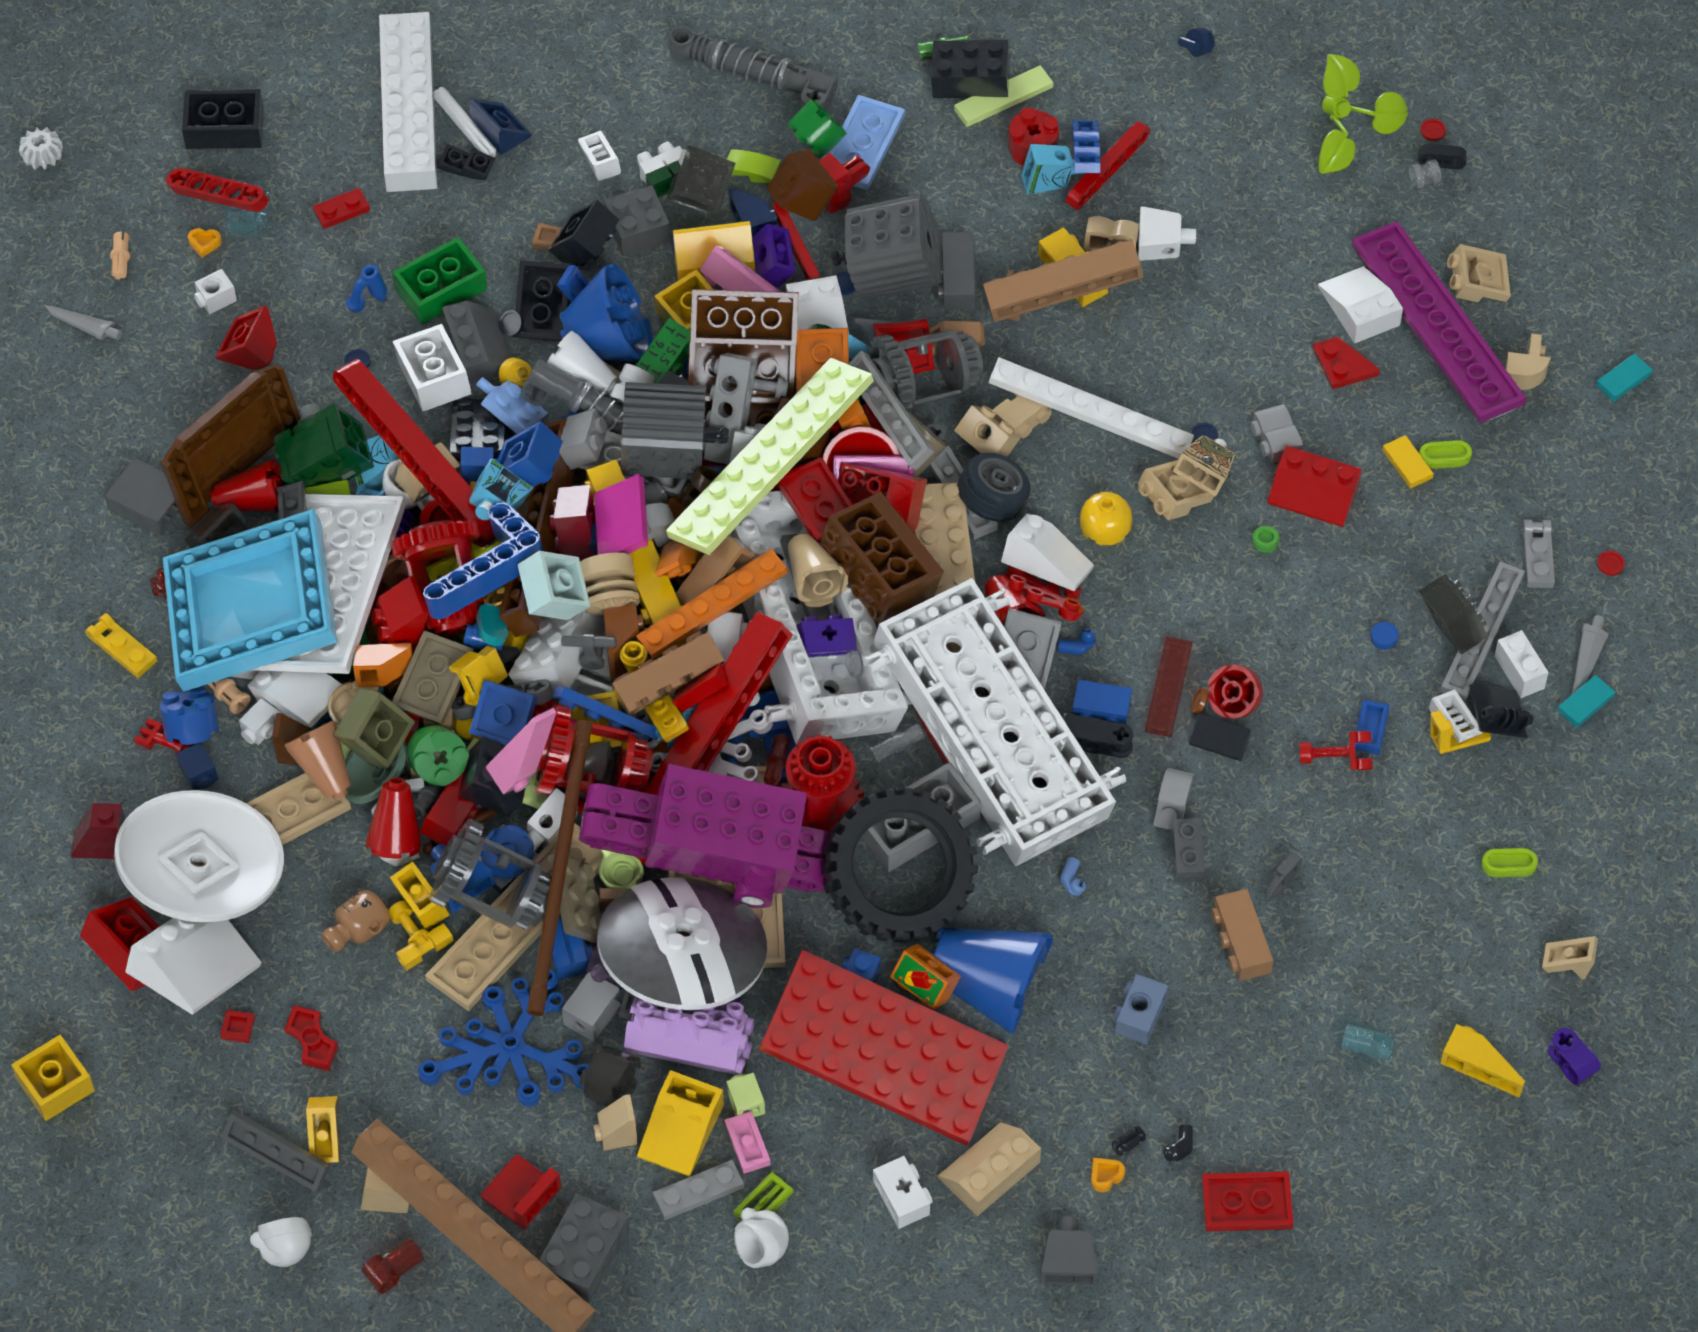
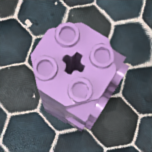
[624,996,755,1075]

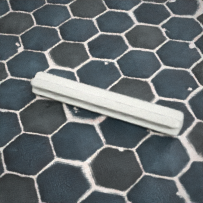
[433,87,497,157]

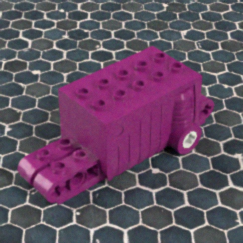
[579,764,829,908]

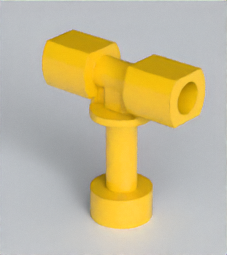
[388,901,454,971]

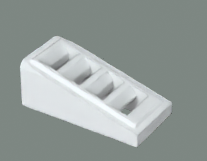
[578,131,621,181]
[1429,689,1482,743]

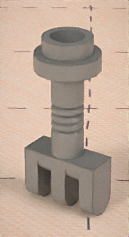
[729,377,789,399]

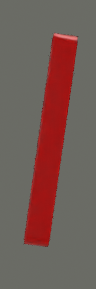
[333,359,497,548]

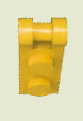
[85,613,157,678]

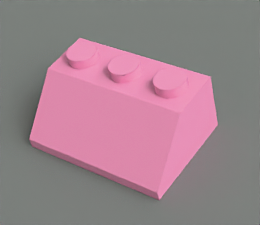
[700,246,780,292]

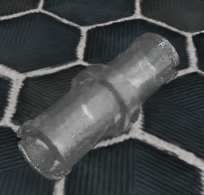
[869,723,925,763]

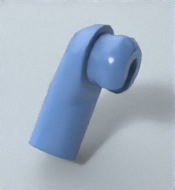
[1060,857,1086,896]

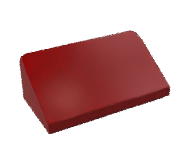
[672,663,727,712]

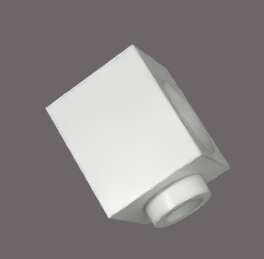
[194,269,237,314]

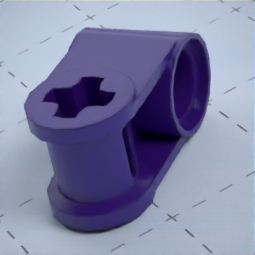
[1548,1028,1601,1085]

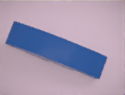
[1072,120,1101,173]

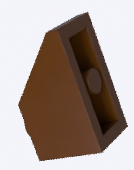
[272,713,312,765]

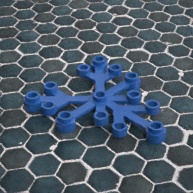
[418,969,595,1107]

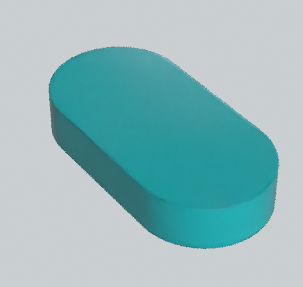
[476,604,508,646]

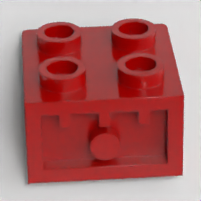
[481,1155,561,1230]

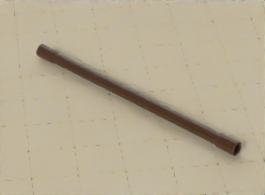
[527,720,593,1016]

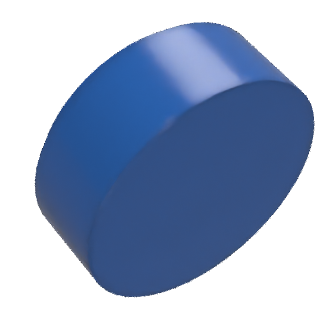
[1371,622,1398,650]

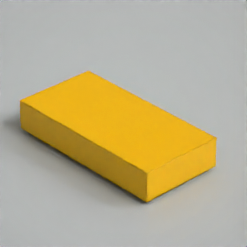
[1382,435,1434,489]

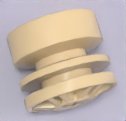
[580,553,640,615]

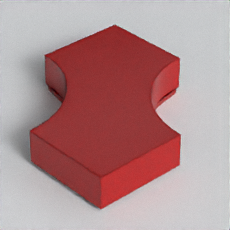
[284,1005,339,1071]

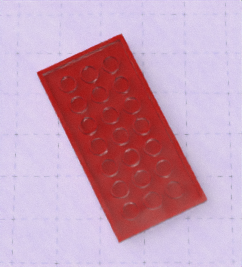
[758,950,1009,1146]

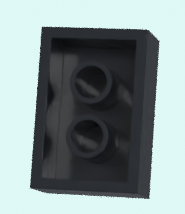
[931,40,1010,98]
[182,89,264,149]

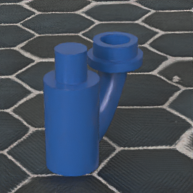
[346,265,388,313]

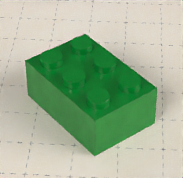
[392,237,488,325]

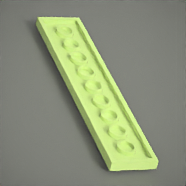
[666,358,874,555]

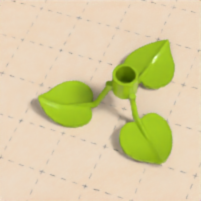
[1318,54,1408,174]

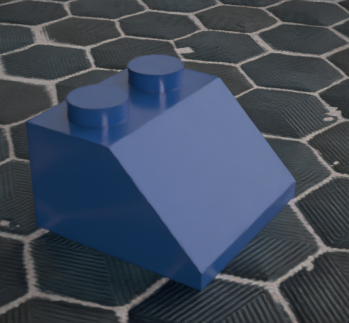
[497,421,563,487]

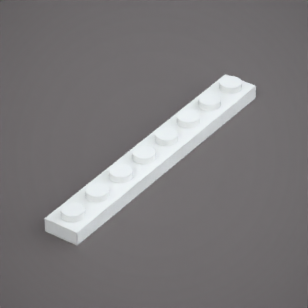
[988,357,1194,459]

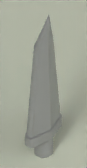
[44,305,122,340]
[1572,615,1609,694]

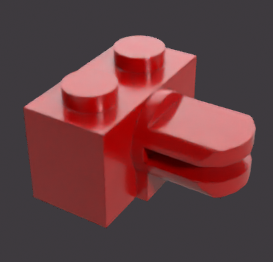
[819,153,870,214]

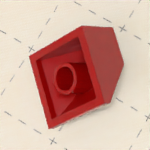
[215,306,277,370]

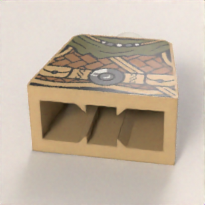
[1173,436,1234,497]

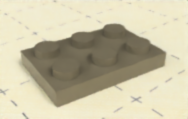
[392,631,475,726]
[548,853,602,944]

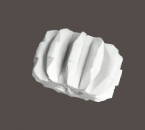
[19,127,63,170]

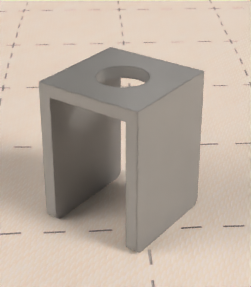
[562,972,621,1042]

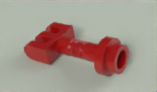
[133,718,195,757]

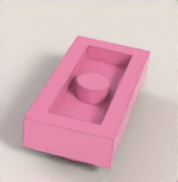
[724,1111,771,1174]

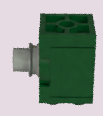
[273,403,374,488]

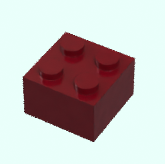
[550,485,596,561]

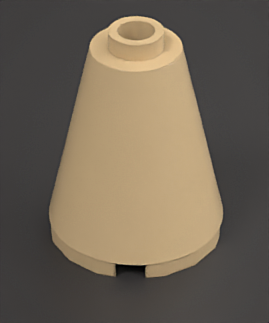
[788,534,848,607]

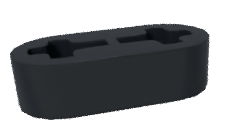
[1418,144,1467,170]

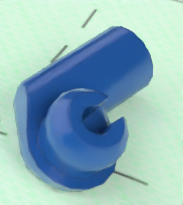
[1058,629,1096,655]

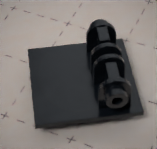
[1469,684,1534,738]

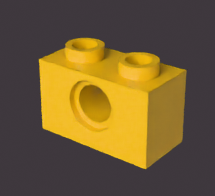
[390,862,449,931]

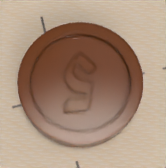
[1191,687,1208,715]

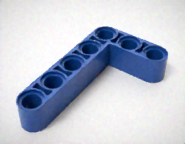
[423,503,544,619]

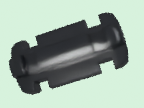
[1112,1126,1146,1156]

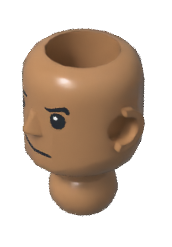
[321,890,390,952]

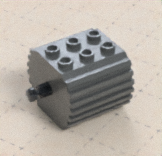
[831,194,942,300]
[621,382,729,479]

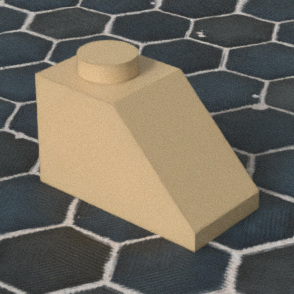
[593,1094,638,1151]

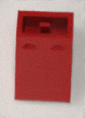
[838,462,927,532]

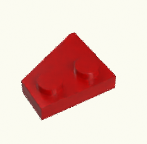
[1313,337,1380,389]

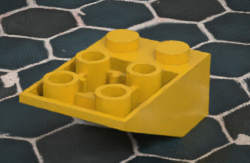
[637,1070,724,1177]

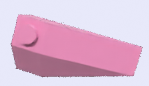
[486,708,557,794]

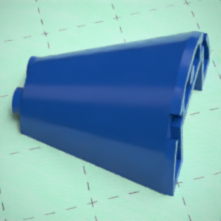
[930,927,1054,1034]

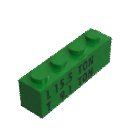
[636,318,689,384]

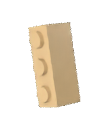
[938,1122,1041,1216]

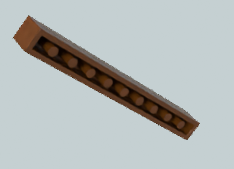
[499,418,575,637]

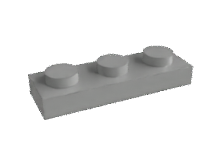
[653,1160,744,1221]

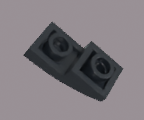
[437,144,496,180]

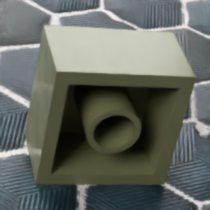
[333,688,415,768]

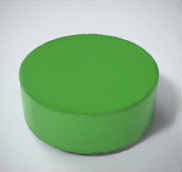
[1252,526,1279,553]

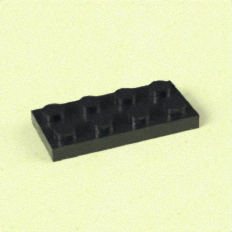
[450,398,505,461]

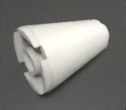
[547,331,617,396]

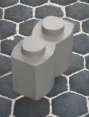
[1250,404,1303,464]

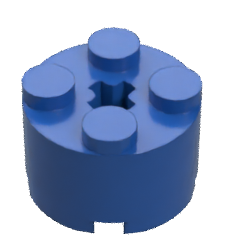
[160,686,219,745]

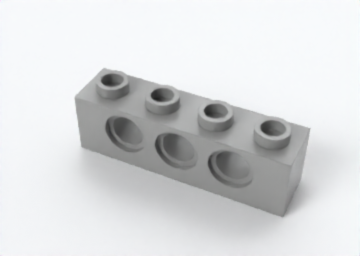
[703,353,758,465]

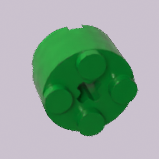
[787,99,847,159]
[407,725,469,786]

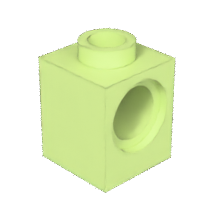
[726,1072,765,1117]

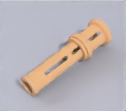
[207,678,251,714]

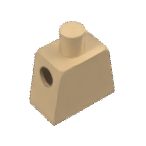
[361,1168,409,1213]

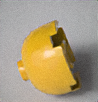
[1080,492,1132,545]

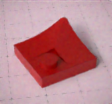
[872,318,935,374]

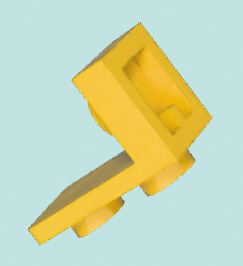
[645,694,689,742]
[1430,710,1491,754]

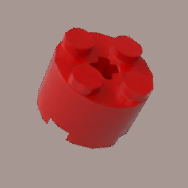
[1008,107,1059,166]

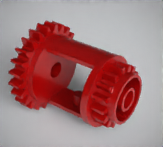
[391,520,485,638]
[535,704,653,795]
[781,734,864,832]

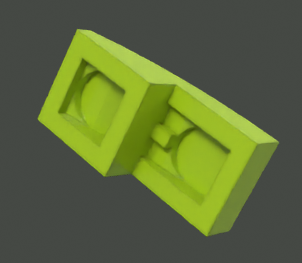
[723,150,782,183]

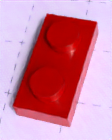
[313,188,370,229]

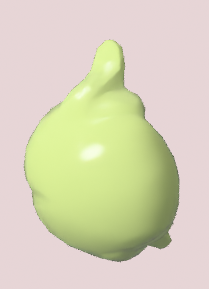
[599,850,644,889]

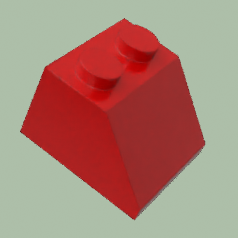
[371,576,428,653]

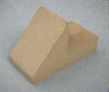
[1542,936,1598,979]

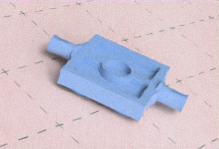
[476,377,548,434]

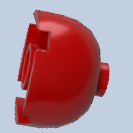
[1207,664,1263,719]

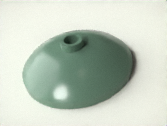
[345,741,407,804]

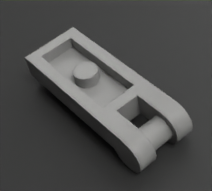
[1523,520,1555,588]

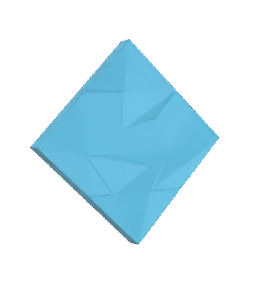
[163,509,337,692]

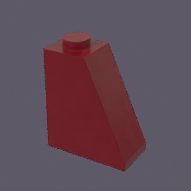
[71,802,125,859]

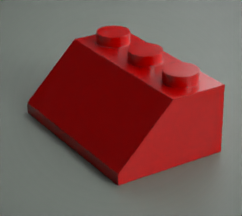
[1267,445,1362,527]
[80,896,160,992]

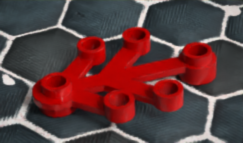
[1005,565,1084,621]

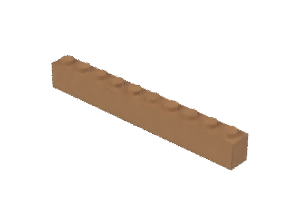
[351,1118,595,1332]

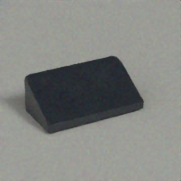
[1189,713,1251,762]

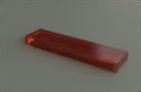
[1145,637,1193,737]

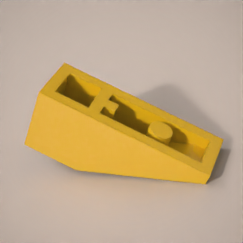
[1440,1024,1525,1098]

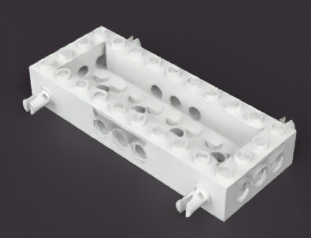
[730,491,912,745]
[863,578,1126,867]

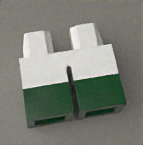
[637,141,696,198]

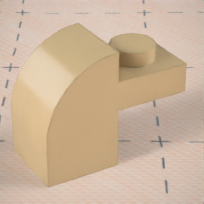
[1505,334,1550,390]

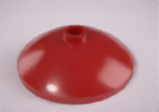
[822,426,900,474]

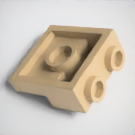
[1447,244,1511,302]
[1138,460,1214,520]

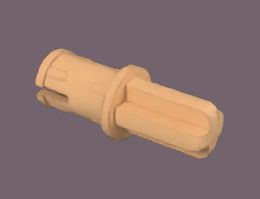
[110,231,130,280]

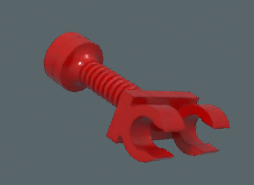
[1299,731,1373,771]

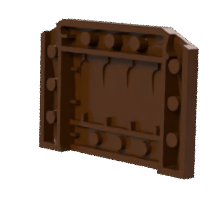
[161,364,300,528]

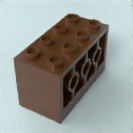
[820,492,944,624]

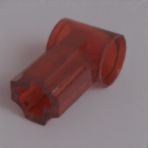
[362,1238,424,1294]

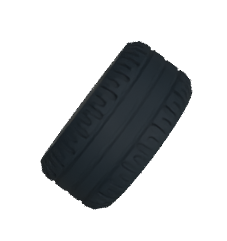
[957,453,1031,522]

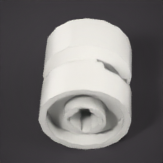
[609,364,656,406]

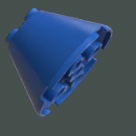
[560,264,654,363]

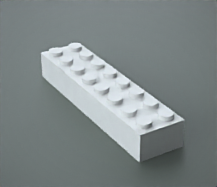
[379,12,437,192]

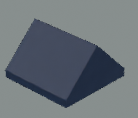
[469,98,532,155]

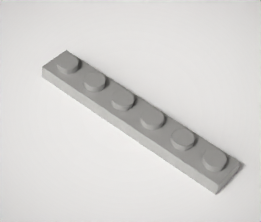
[849,350,934,470]
[1440,561,1525,702]

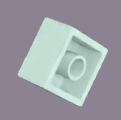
[517,551,591,620]

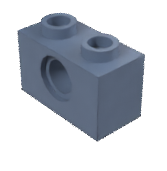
[1112,974,1168,1045]

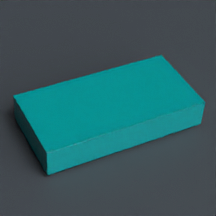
[1596,353,1653,402]
[1557,675,1616,728]

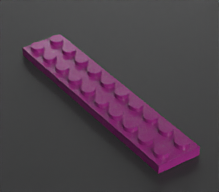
[1352,221,1526,423]

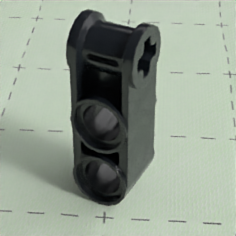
[1060,712,1133,758]

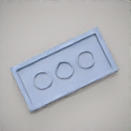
[829,95,905,190]

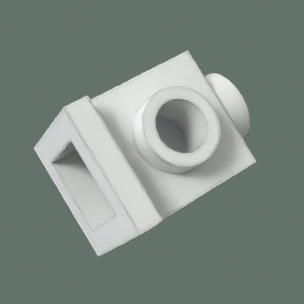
[239,698,281,745]

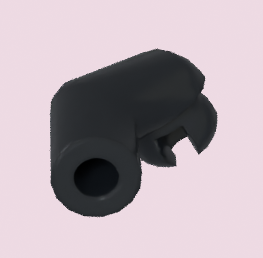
[1163,1124,1193,1161]

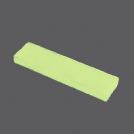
[954,65,1053,127]

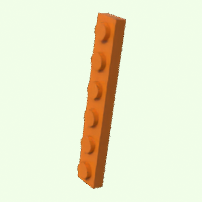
[636,549,788,660]

